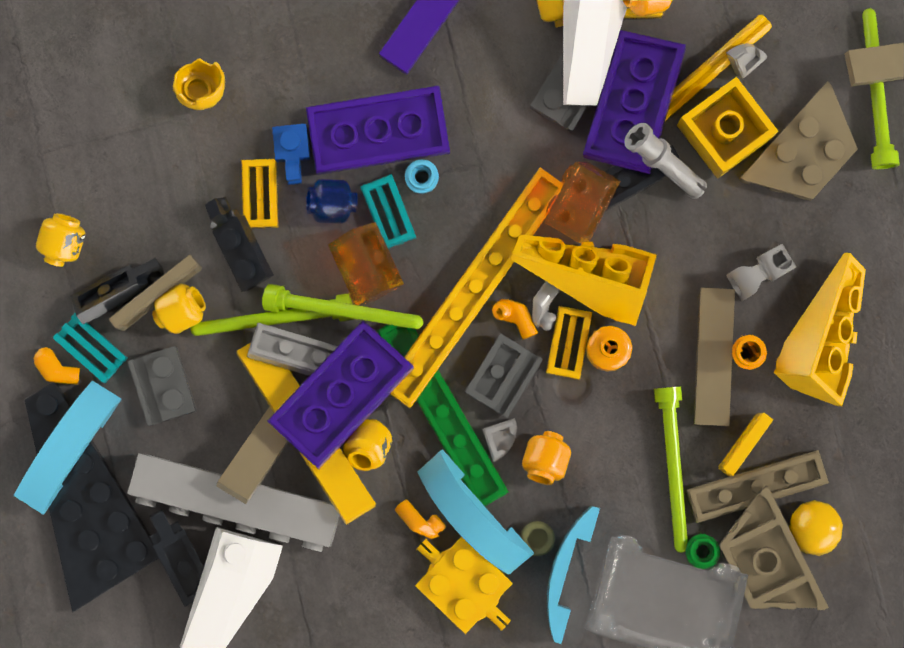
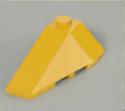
[511,235,657,326]
[774,253,866,406]

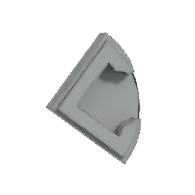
[726,43,767,79]
[482,418,517,462]

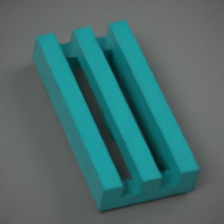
[360,174,417,251]
[53,313,128,383]

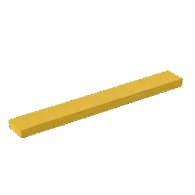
[390,167,568,408]

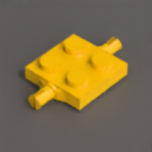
[415,536,513,634]

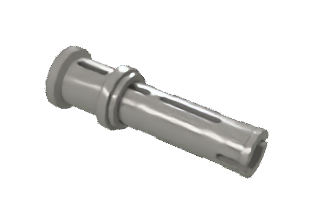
[625,123,707,199]

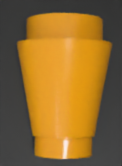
[732,335,767,370]

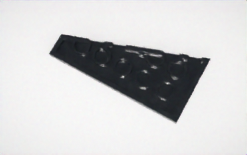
[25,382,159,613]

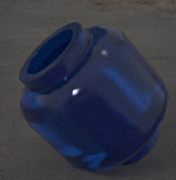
[306,179,358,224]

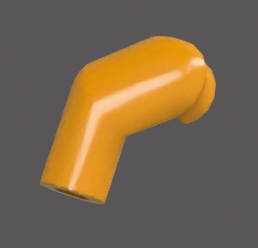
[492,299,538,340]
[34,347,80,385]
[395,500,446,539]

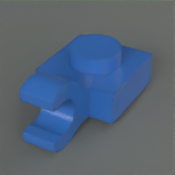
[272,124,310,185]

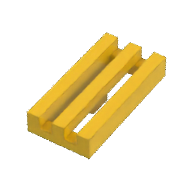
[241,159,278,228]
[546,306,592,380]
[718,413,774,476]

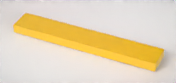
[237,343,376,525]

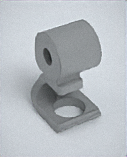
[726,244,796,301]

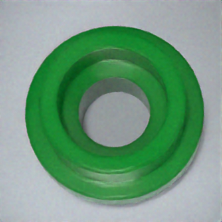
[685,534,720,569]

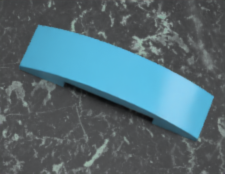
[14,380,122,515]
[417,449,534,575]
[547,506,600,644]

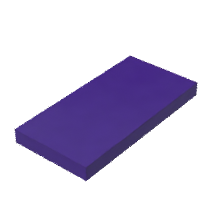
[583,30,686,174]
[306,86,450,175]
[267,320,414,470]

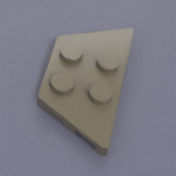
[739,81,858,201]
[719,485,829,610]

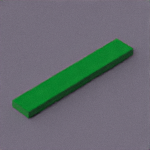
[377,325,509,506]

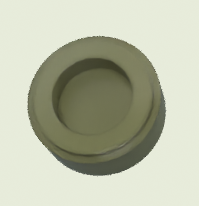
[520,521,555,556]

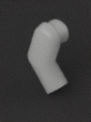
[532,281,560,331]

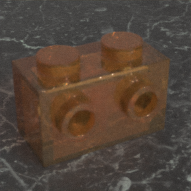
[544,161,621,243]
[328,222,404,306]

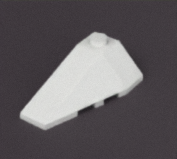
[563,0,627,106]
[180,527,283,648]

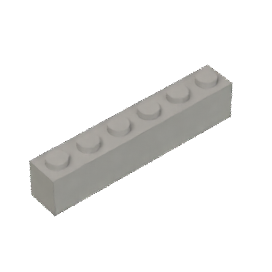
[127,453,340,552]

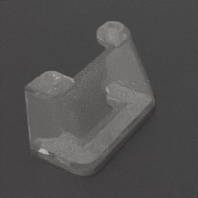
[585,535,748,648]

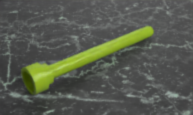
[862,8,900,170]
[262,284,423,329]
[190,293,354,336]
[654,387,688,553]

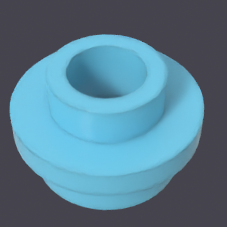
[405,159,439,194]

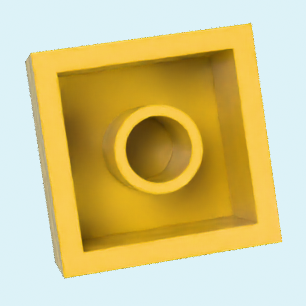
[677,77,778,179]

